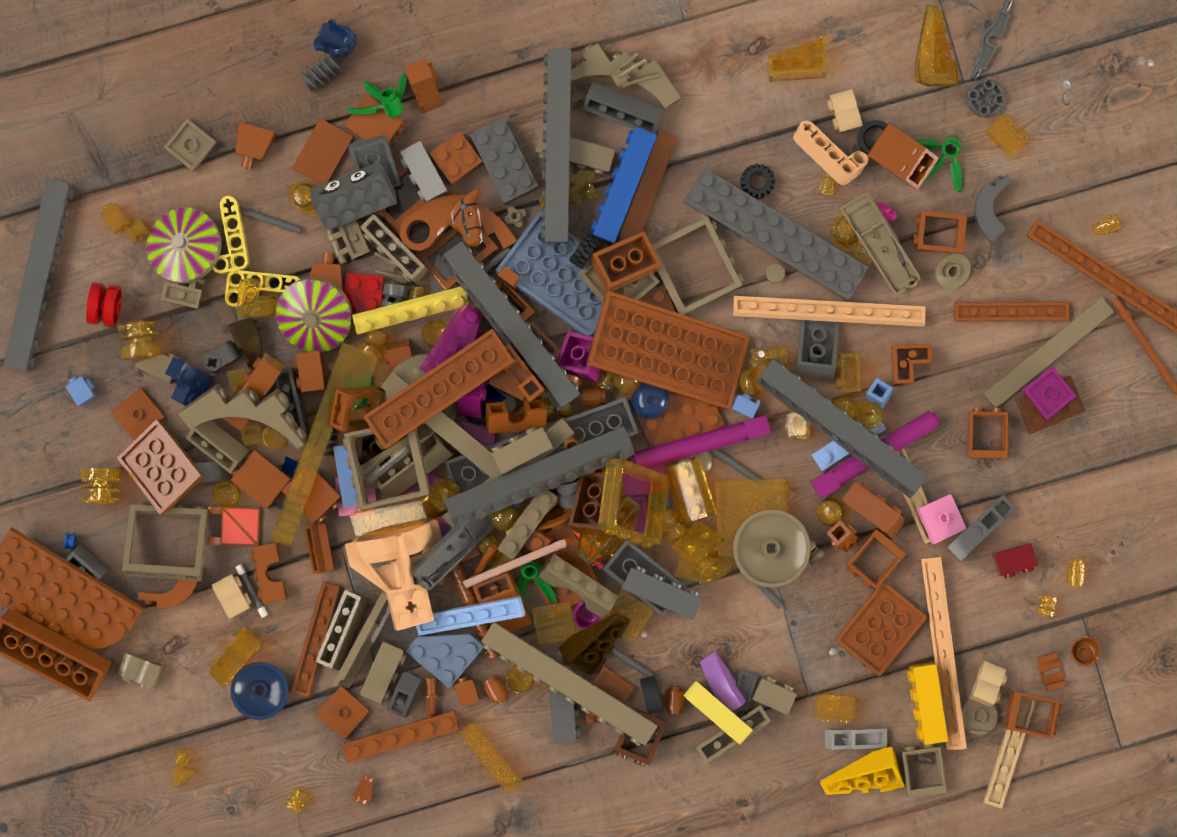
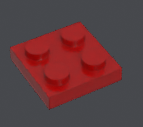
[344,273,385,313]

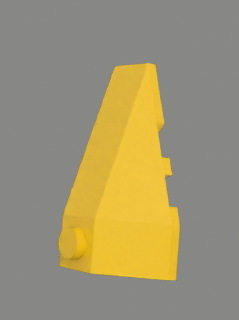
[820,747,905,795]

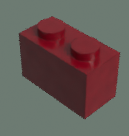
[992,543,1038,579]

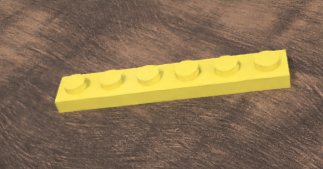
[352,287,469,334]

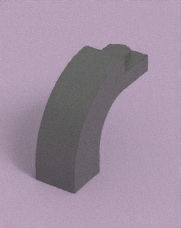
[974,175,1012,243]

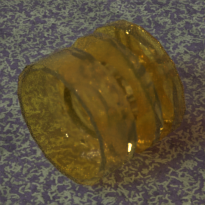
[117,320,162,360]
[79,468,121,504]

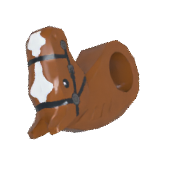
[399,188,482,253]

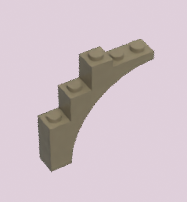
[571,43,681,111]
[178,383,307,449]

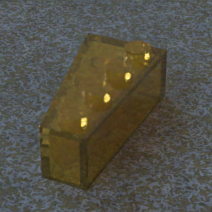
[350,493,438,537]

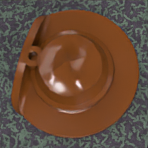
[536,504,572,531]

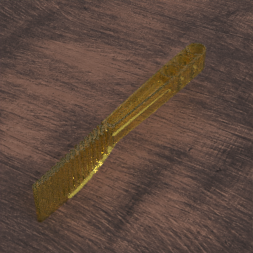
[271,342,379,547]

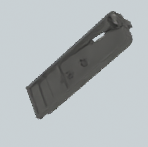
[412,511,504,590]

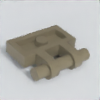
[325,220,370,265]
[160,277,206,309]

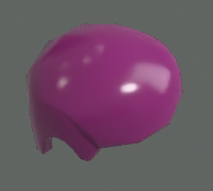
[573,600,602,629]

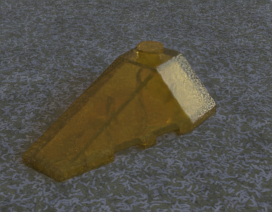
[915,4,958,87]

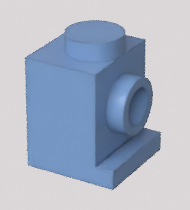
[731,393,761,419]

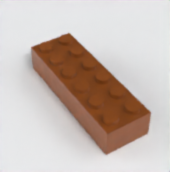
[0,608,111,702]

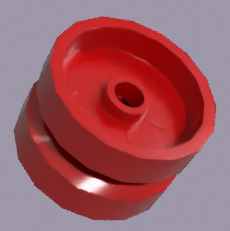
[86,282,122,328]

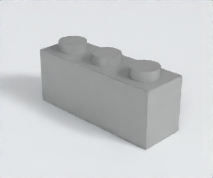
[400,141,449,202]

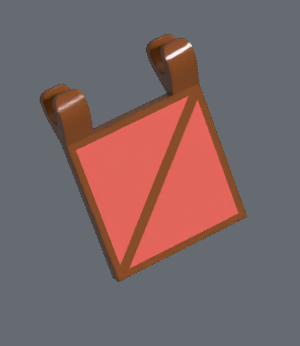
[207,506,260,546]

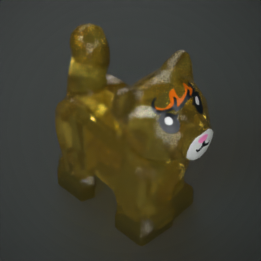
[750,345,787,367]

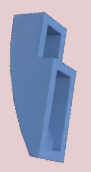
[333,445,358,507]

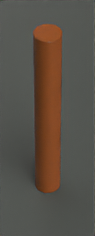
[471,543,497,578]

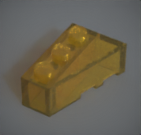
[767,35,827,82]

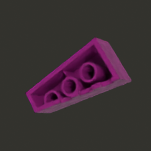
[420,304,482,373]
[457,331,490,418]

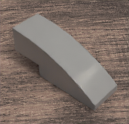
[825,728,887,750]

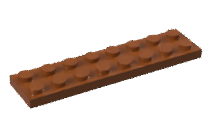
[363,329,515,449]

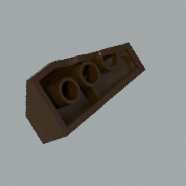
[227,317,268,396]

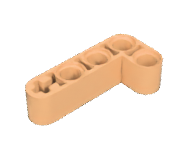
[793,121,869,185]

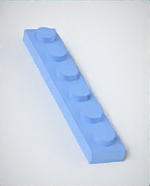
[416,596,525,636]

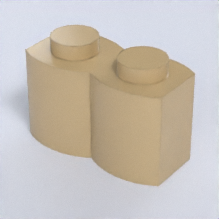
[827,89,863,134]
[211,574,252,619]
[969,661,1007,707]

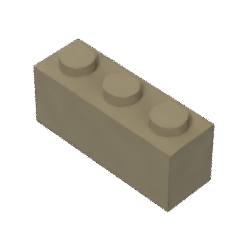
[186,420,249,474]
[489,426,553,475]
[359,641,406,704]

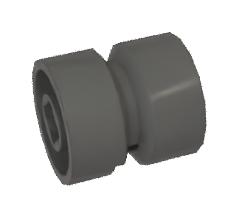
[381,283,409,307]
[557,477,580,509]

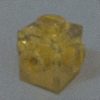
[785,411,814,440]
[428,476,461,511]

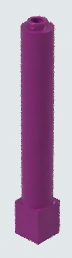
[810,410,940,499]
[630,415,771,471]

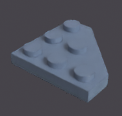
[405,632,484,688]

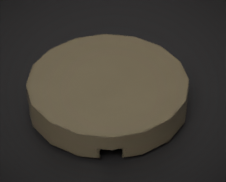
[961,699,998,735]

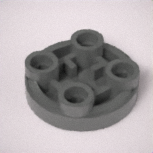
[966,78,1006,118]

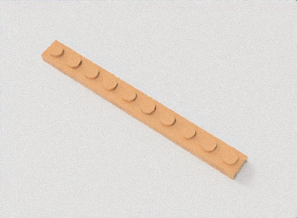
[733,296,925,327]
[921,557,967,750]

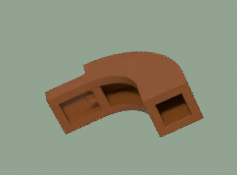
[138,565,199,609]

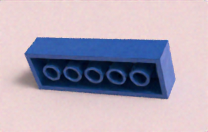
[591,127,657,245]

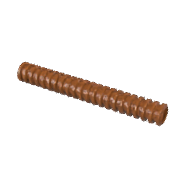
[442,537,501,660]

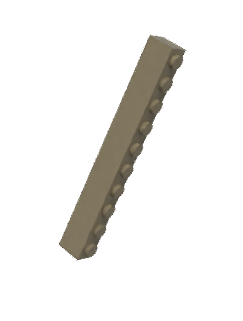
[481,622,658,746]

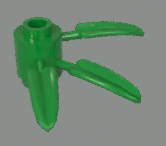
[346,73,407,117]
[915,135,962,192]
[517,553,557,603]

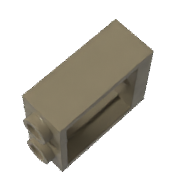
[900,743,947,798]

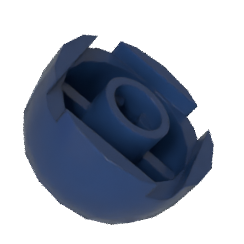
[631,383,669,419]

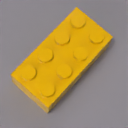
[907,662,948,745]

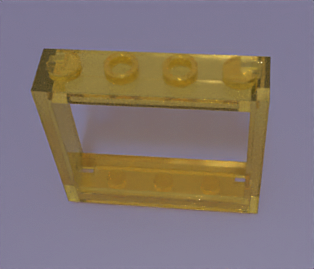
[598,459,670,548]

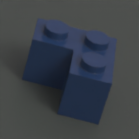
[165,357,214,406]

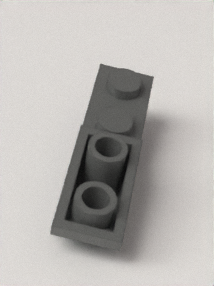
[947,495,1017,562]

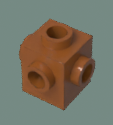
[827,520,859,552]

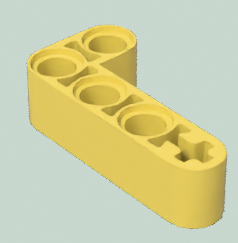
[213,196,250,274]
[225,270,300,308]
[683,681,753,745]

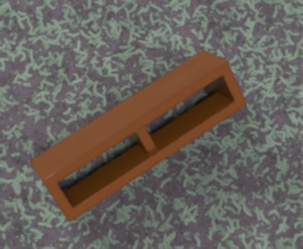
[305,523,335,574]

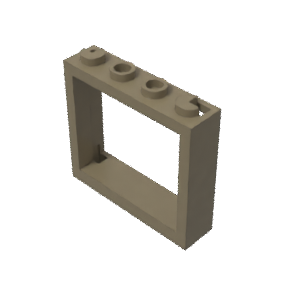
[652,217,744,315]
[343,428,431,510]
[122,503,209,581]

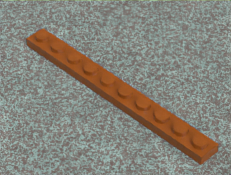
[1026,219,1177,335]

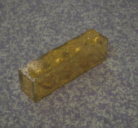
[459,720,523,794]

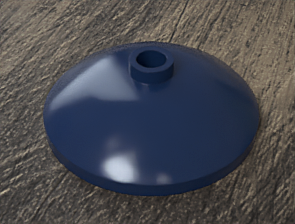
[231,662,289,720]

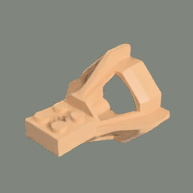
[345,519,442,631]

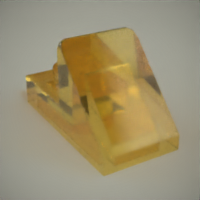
[172,747,200,788]

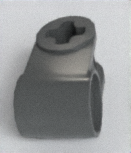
[204,340,241,373]

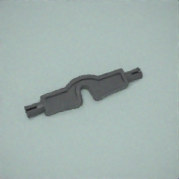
[970,0,1013,81]

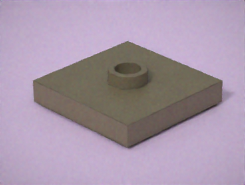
[163,118,218,172]

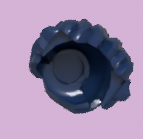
[313,19,357,57]

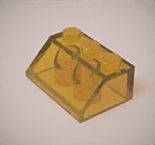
[665,458,716,523]
[208,627,265,688]

